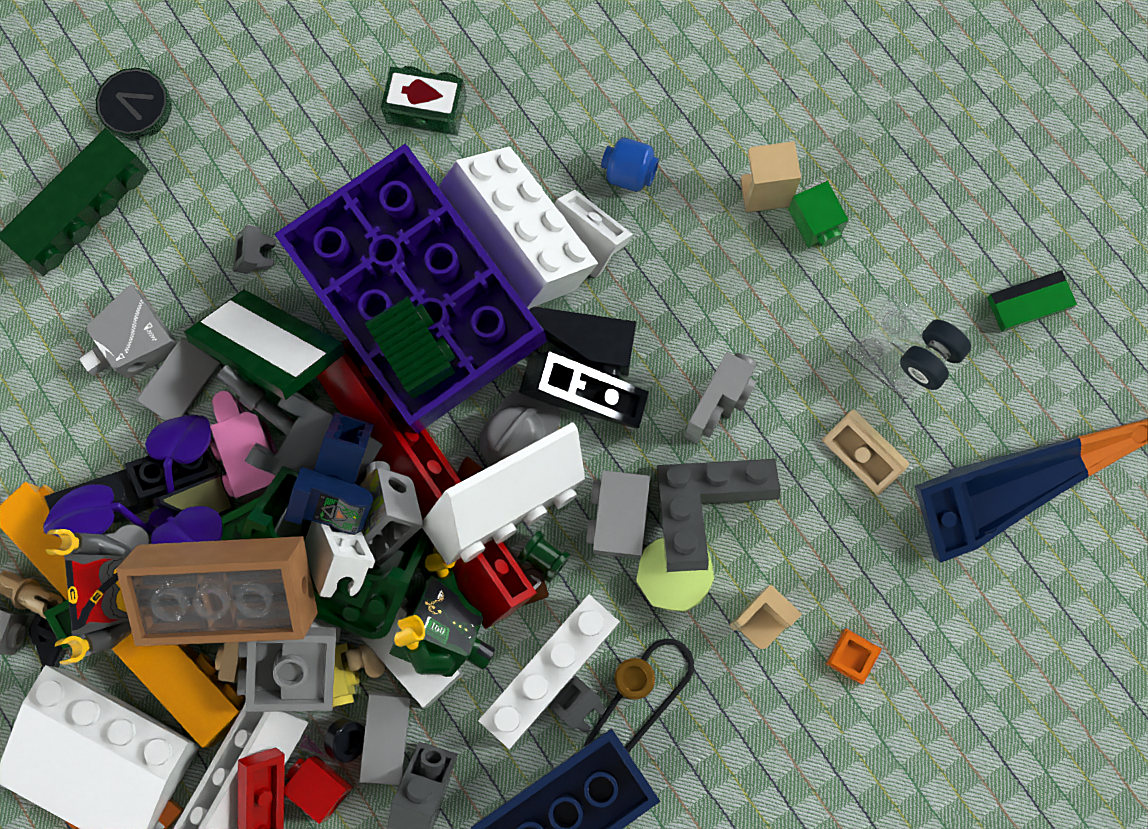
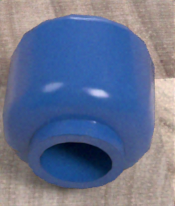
[601,137,659,192]

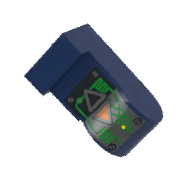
[284,467,373,534]

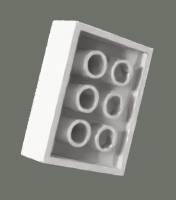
[0,665,200,829]

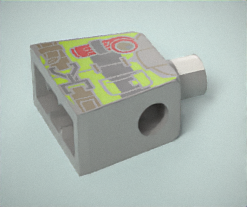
[359,461,423,566]

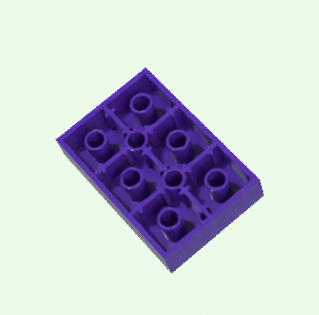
[274,143,547,434]

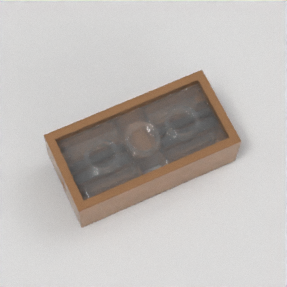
[116,536,318,646]

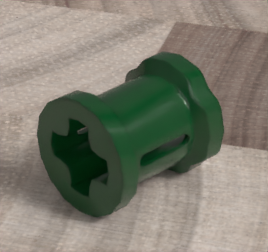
[518,531,571,583]

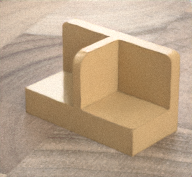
[729,584,802,649]

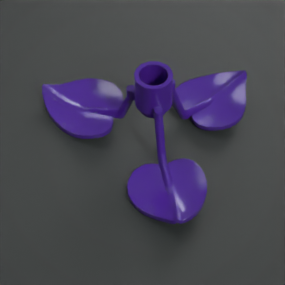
[43,415,223,544]

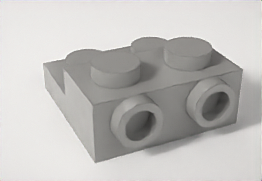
[684,352,757,445]
[237,627,336,712]

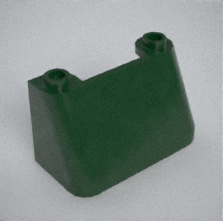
[240,466,429,640]

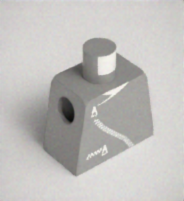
[79,284,178,378]

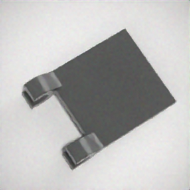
[245,392,383,485]

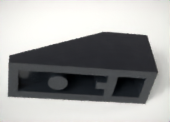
[529,306,636,379]
[519,351,649,429]

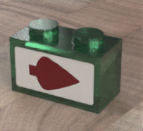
[381,66,467,136]

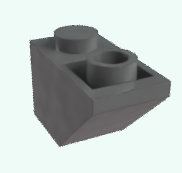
[387,741,458,829]

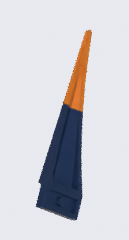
[915,419,1148,563]

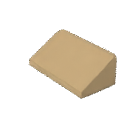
[821,409,910,496]

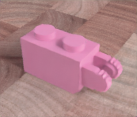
[210,390,277,504]

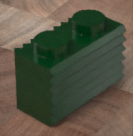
[365,296,456,399]

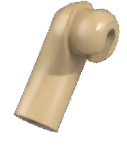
[345,644,385,679]

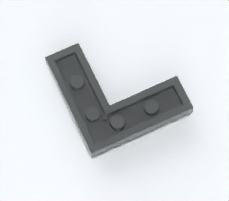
[657,459,781,572]

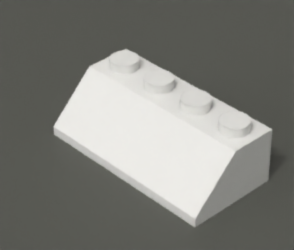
[422,422,585,565]

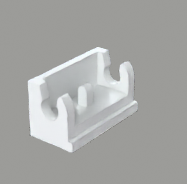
[304,521,375,597]

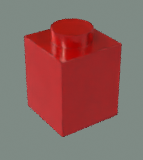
[284,756,354,824]

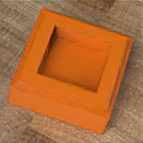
[825,628,882,685]

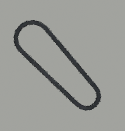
[584,638,694,753]

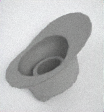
[479,389,560,466]

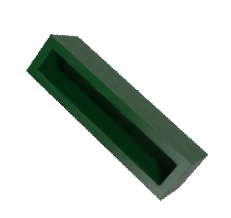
[0,128,149,276]

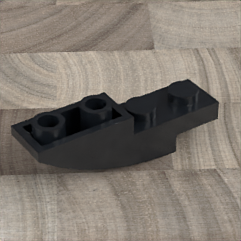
[44,449,217,523]

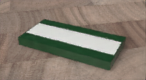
[184,289,346,400]

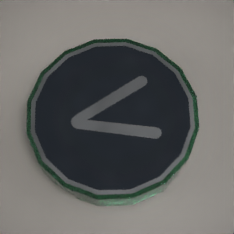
[95,67,172,141]

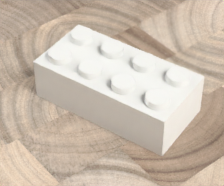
[439,146,598,309]

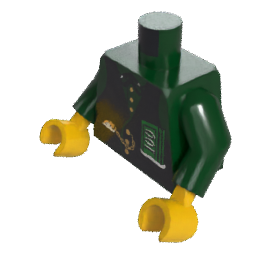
[389,547,495,677]

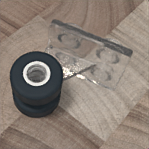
[845,295,971,399]

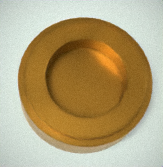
[614,658,655,700]

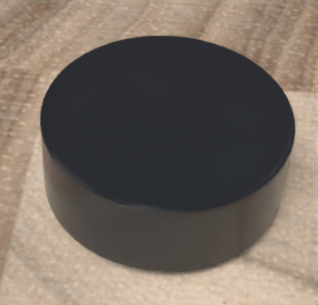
[324,718,365,763]

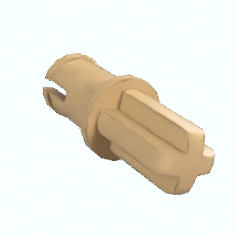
[0,570,63,619]

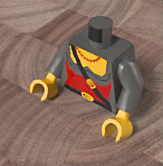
[45,529,132,665]

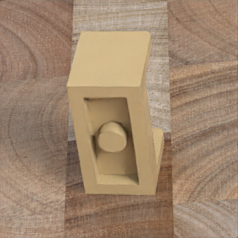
[740,141,801,213]

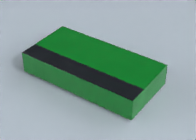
[987,270,1077,332]

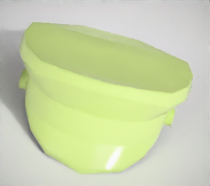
[636,537,715,612]

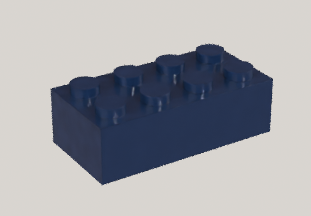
[471,728,661,829]

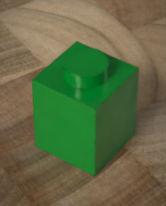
[788,181,849,248]

